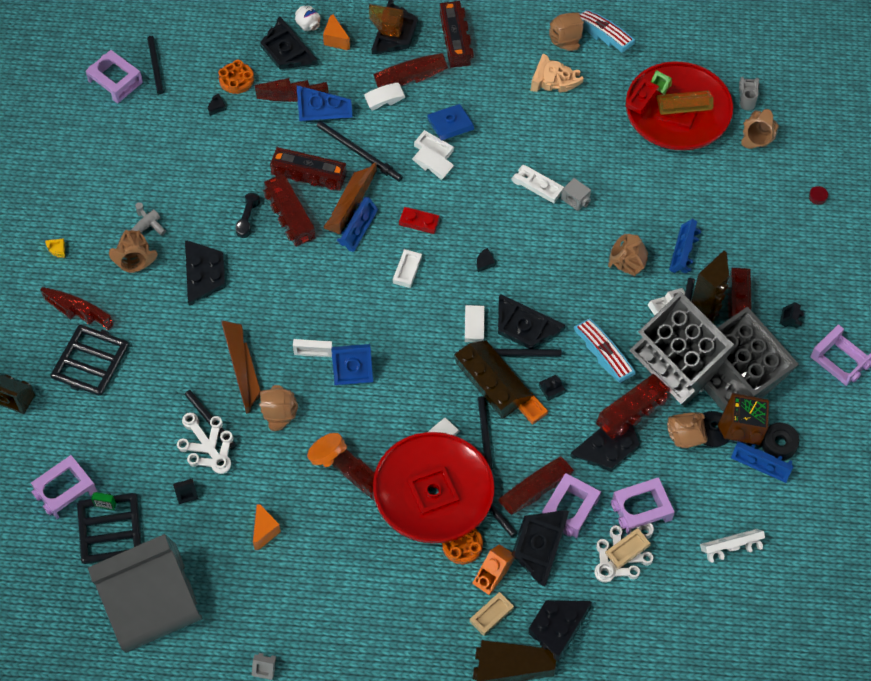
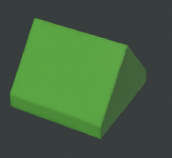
[651,70,672,94]

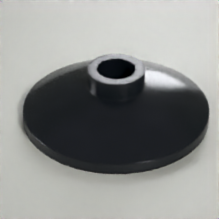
[703,411,730,447]

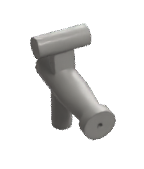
[131,202,166,236]

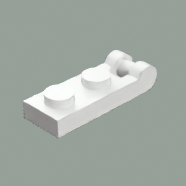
[511,165,564,203]

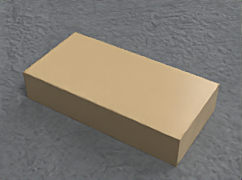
[605,528,651,569]
[470,592,514,636]

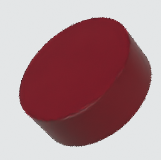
[809,186,828,205]

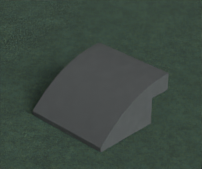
[629,291,735,407]
[704,307,799,412]

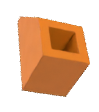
[472,544,515,595]

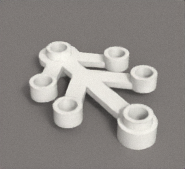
[177,413,233,474]
[594,523,654,583]

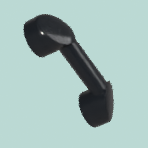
[235,193,260,238]

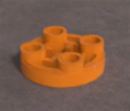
[218,60,254,94]
[307,433,347,467]
[442,529,483,564]

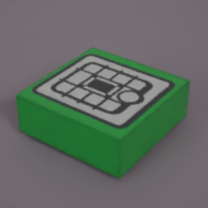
[91,492,116,510]

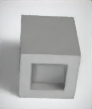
[561,178,591,211]

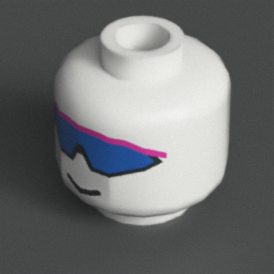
[295,6,321,32]

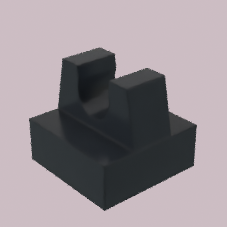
[779,302,804,328]
[539,375,565,401]
[173,478,198,504]

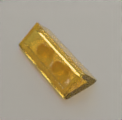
[657,91,713,114]

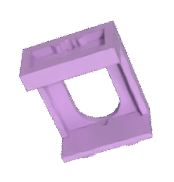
[86,50,143,104]
[811,324,871,386]
[31,455,97,519]
[542,473,601,538]
[611,477,675,535]

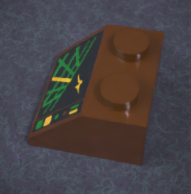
[718,393,769,445]

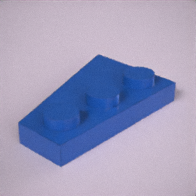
[297,85,353,121]

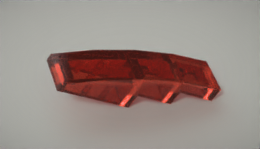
[373,53,448,88]
[254,78,329,102]
[40,287,113,330]
[332,449,375,501]
[498,456,574,515]

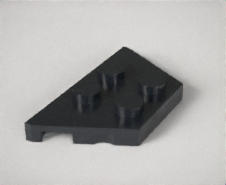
[371,0,418,54]
[260,17,318,69]
[185,240,225,306]
[498,294,565,349]
[570,407,640,472]
[512,510,569,587]
[528,600,592,662]

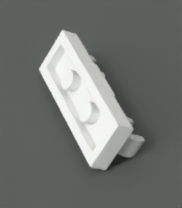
[700,529,765,563]

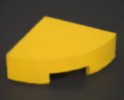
[45,239,66,258]

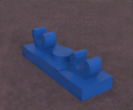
[337,197,378,252]
[669,219,701,273]
[731,441,794,483]

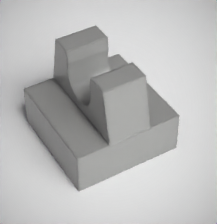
[252,653,276,680]

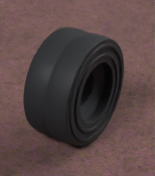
[762,423,799,460]

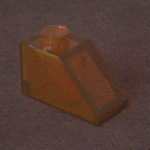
[369,4,404,37]

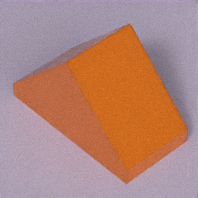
[323,14,350,50]
[253,504,281,550]

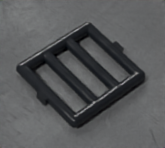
[50,325,129,396]
[77,493,142,564]

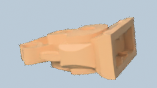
[530,54,584,93]

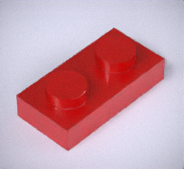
[625,78,659,115]
[399,207,439,234]

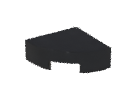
[208,93,226,116]
[476,248,495,272]

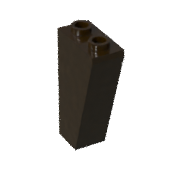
[473,640,556,681]

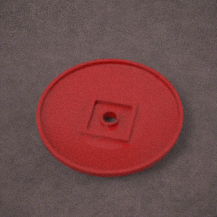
[626,61,733,150]
[373,432,494,543]

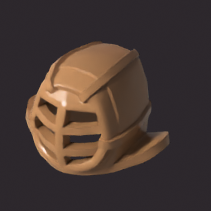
[549,12,584,51]
[741,109,779,149]
[109,230,158,273]
[608,234,648,276]
[259,385,298,431]
[667,412,708,448]

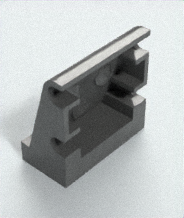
[88,534,203,653]

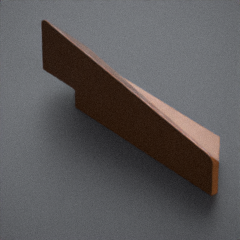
[324,163,377,235]
[221,321,260,414]

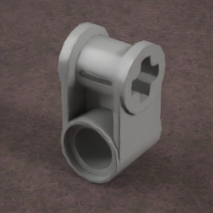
[739,77,759,111]

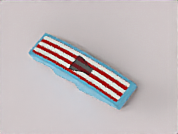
[580,9,635,53]
[574,318,636,383]

